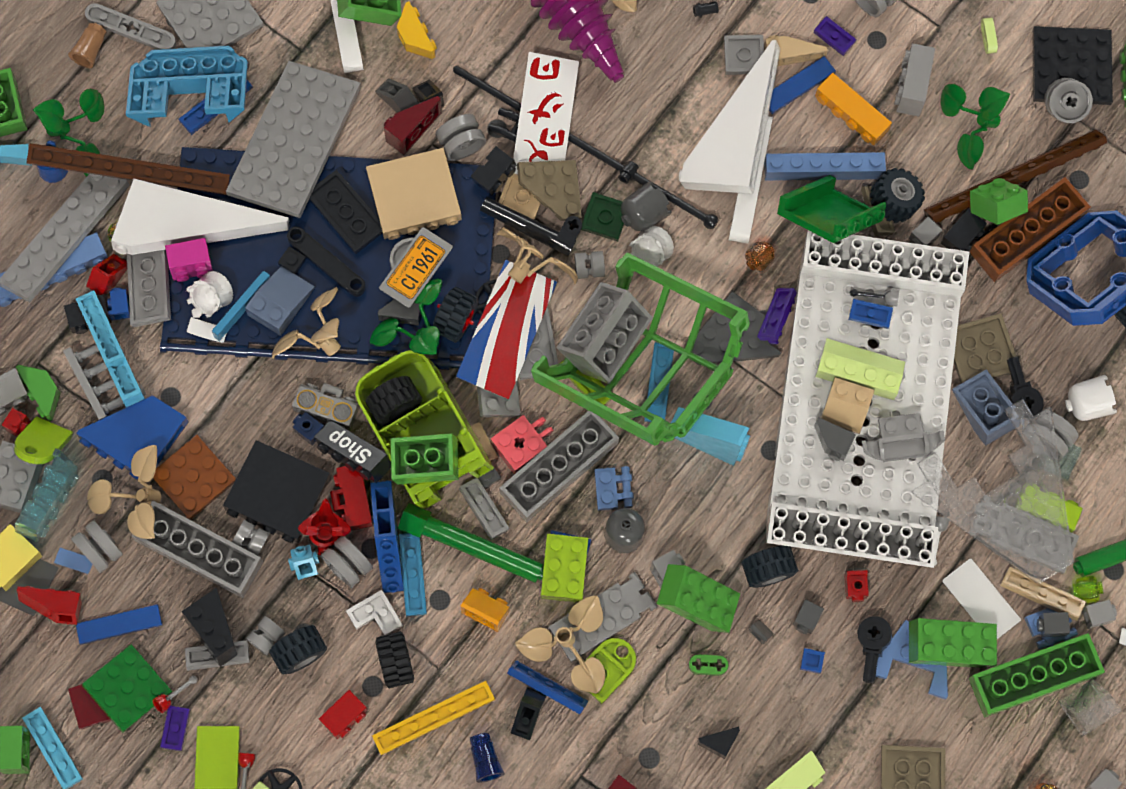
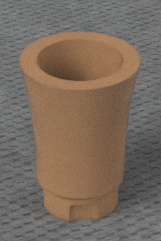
[68,23,107,68]

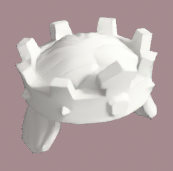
[629,226,674,267]
[186,271,233,318]

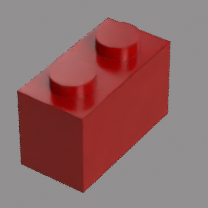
[319,690,368,739]

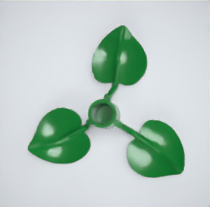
[941,84,1010,170]
[33,89,104,177]
[370,279,443,355]

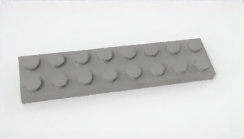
[0,174,129,303]

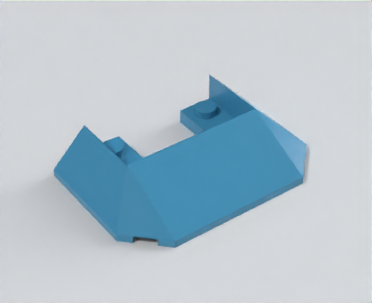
[126,46,248,127]

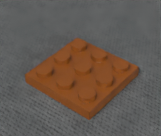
[153,435,236,520]

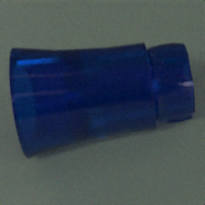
[470,733,505,783]

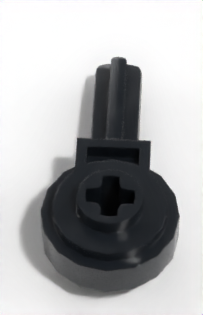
[1007,357,1044,421]
[857,616,892,683]

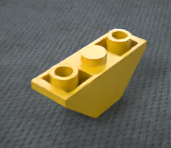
[397,1,437,59]

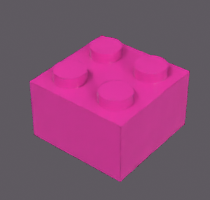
[165,238,213,282]

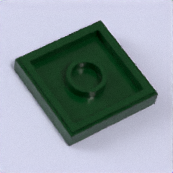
[581,192,624,242]

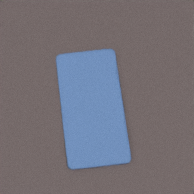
[54,548,92,574]

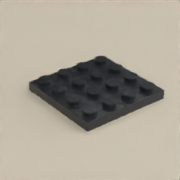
[1033,26,1113,105]

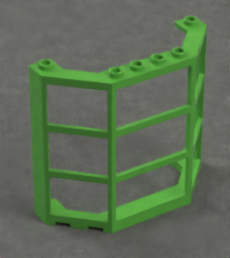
[531,252,750,446]

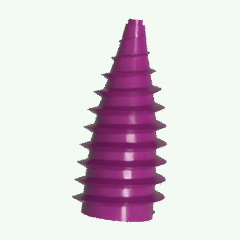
[531,0,624,83]

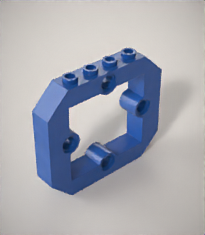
[1026,210,1126,326]

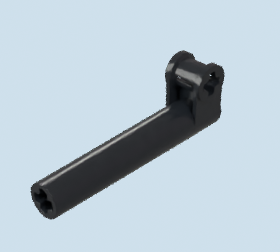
[480,197,582,256]

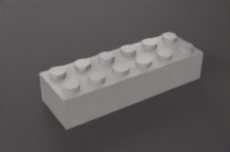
[499,411,619,523]
[132,500,264,598]

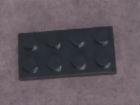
[309,169,383,254]

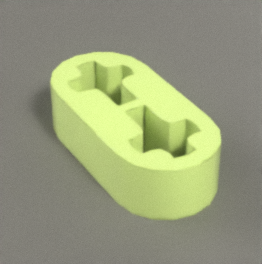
[981,17,998,54]

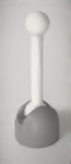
[934,516,949,566]

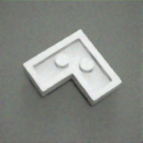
[346,590,403,635]

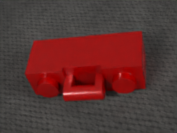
[330,466,373,531]

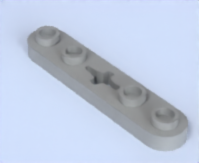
[85,3,176,50]

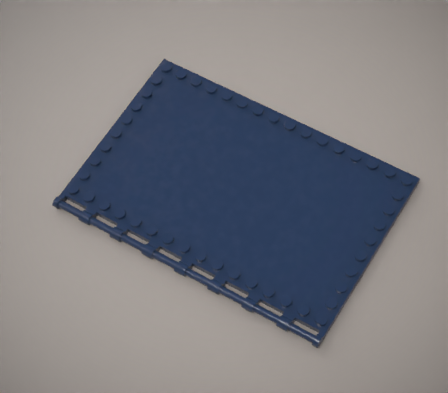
[160,147,496,370]

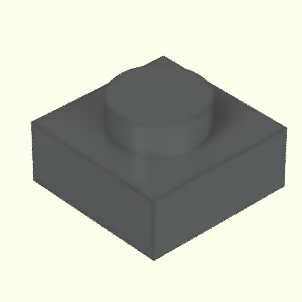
[478,468,501,490]

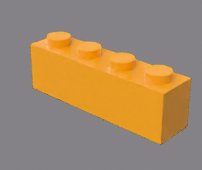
[815,73,892,146]

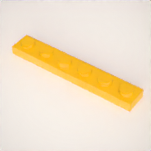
[372,681,495,756]

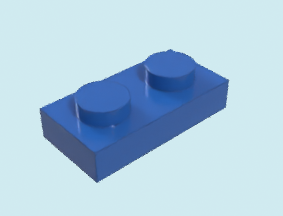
[848,299,893,329]

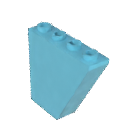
[671,407,750,466]

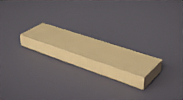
[1001,567,1086,621]

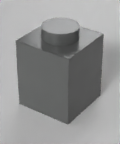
[793,599,824,634]
[1037,612,1070,637]

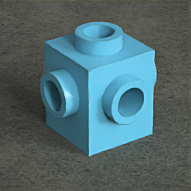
[288,545,319,580]

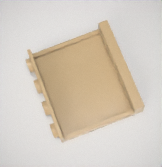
[366,148,462,240]

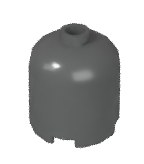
[621,182,672,231]
[604,508,645,553]

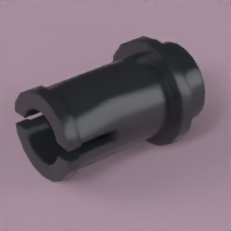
[693,1,719,18]

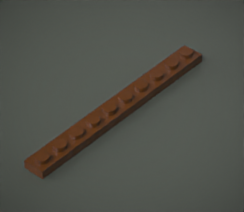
[924,130,1107,223]
[26,143,230,195]

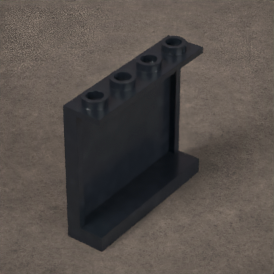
[223,440,331,544]

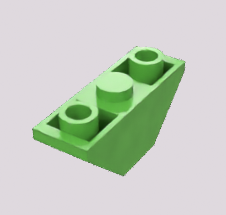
[16,365,60,422]

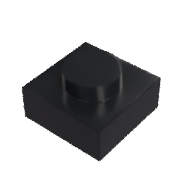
[278,247,306,275]

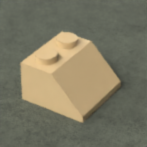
[821,377,874,434]

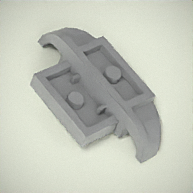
[862,413,945,462]

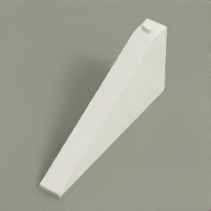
[679,40,780,194]
[111,179,289,255]

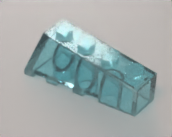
[15,449,79,543]

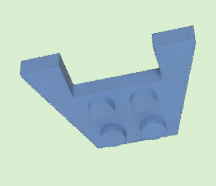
[876,620,948,700]

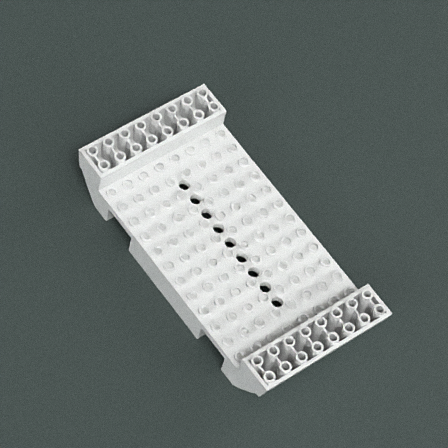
[765,230,969,568]

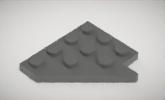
[692,291,782,365]

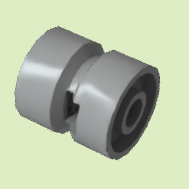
[574,251,605,279]
[232,520,270,556]
[246,616,285,656]

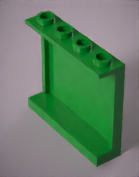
[777,175,886,243]

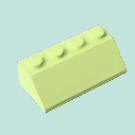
[815,338,905,400]
[766,751,825,789]

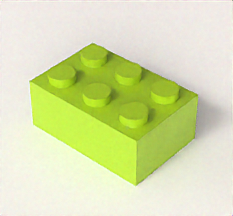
[541,534,588,602]

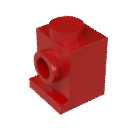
[2,408,31,437]
[844,570,869,602]

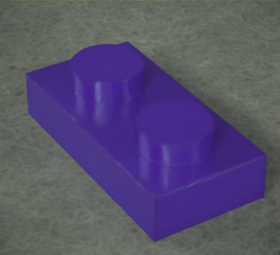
[813,16,857,56]
[160,706,190,751]

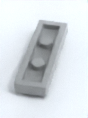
[459,478,509,540]
[185,640,250,671]

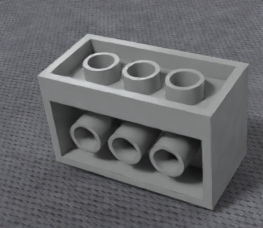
[557,282,653,384]

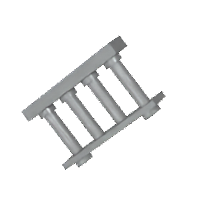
[63,337,147,420]

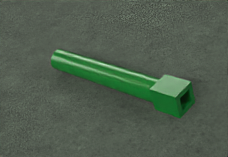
[398,503,544,583]
[1073,539,1126,577]

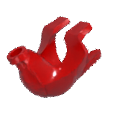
[298,498,351,556]

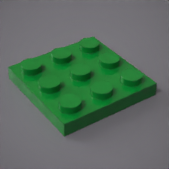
[82,644,172,733]

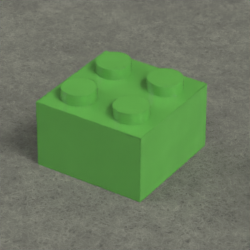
[970,178,1028,225]
[0,726,30,774]

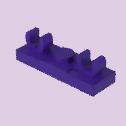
[758,288,797,344]

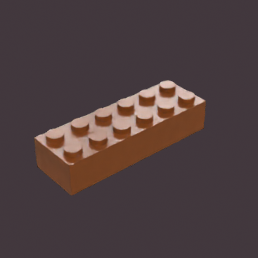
[969,177,1091,283]

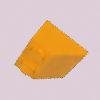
[461,588,510,632]

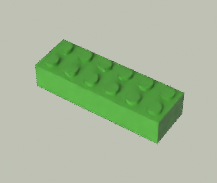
[969,633,1105,718]

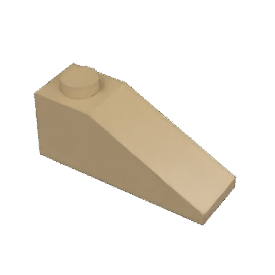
[764,35,828,66]

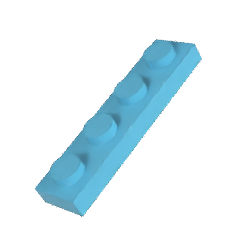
[22,707,83,789]

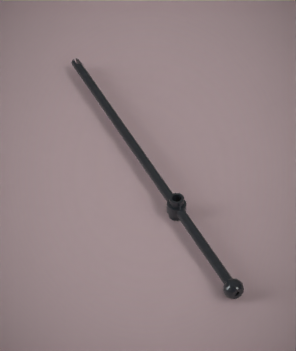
[453,66,719,230]

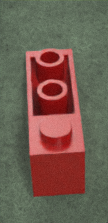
[17,586,82,625]

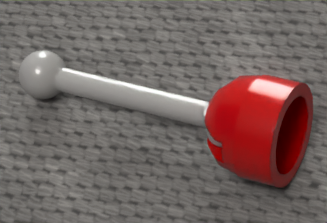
[152,676,198,713]
[238,753,255,789]

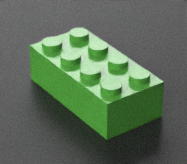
[657,564,740,633]
[909,618,997,669]

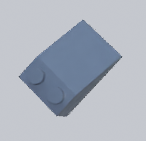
[245,266,315,336]
[952,370,1021,446]

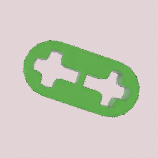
[688,655,729,676]

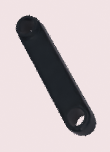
[287,227,366,297]

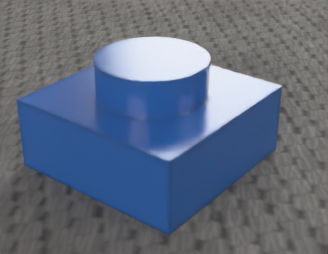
[800,648,825,674]

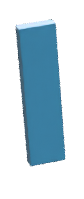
[212,271,270,342]
[644,342,674,422]
[399,533,427,617]

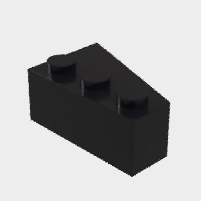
[182,588,237,667]

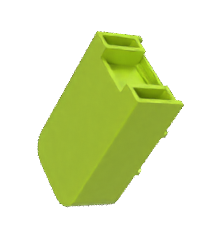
[355,350,494,510]

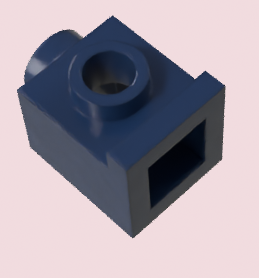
[292,412,324,446]

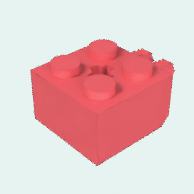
[491,415,554,474]

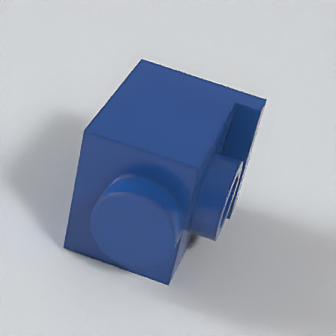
[107,288,130,321]

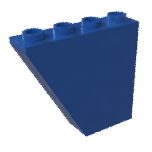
[76,395,189,480]
[371,481,404,593]

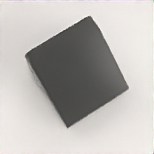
[749,620,773,645]

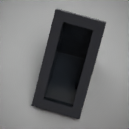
[413,79,444,106]
[697,727,740,759]

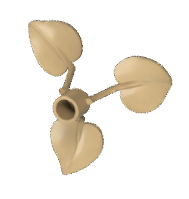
[497,227,578,284]
[272,287,341,359]
[87,445,161,539]
[515,595,605,694]

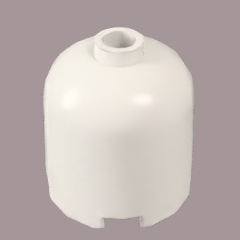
[1065,375,1117,421]

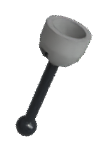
[850,289,899,306]

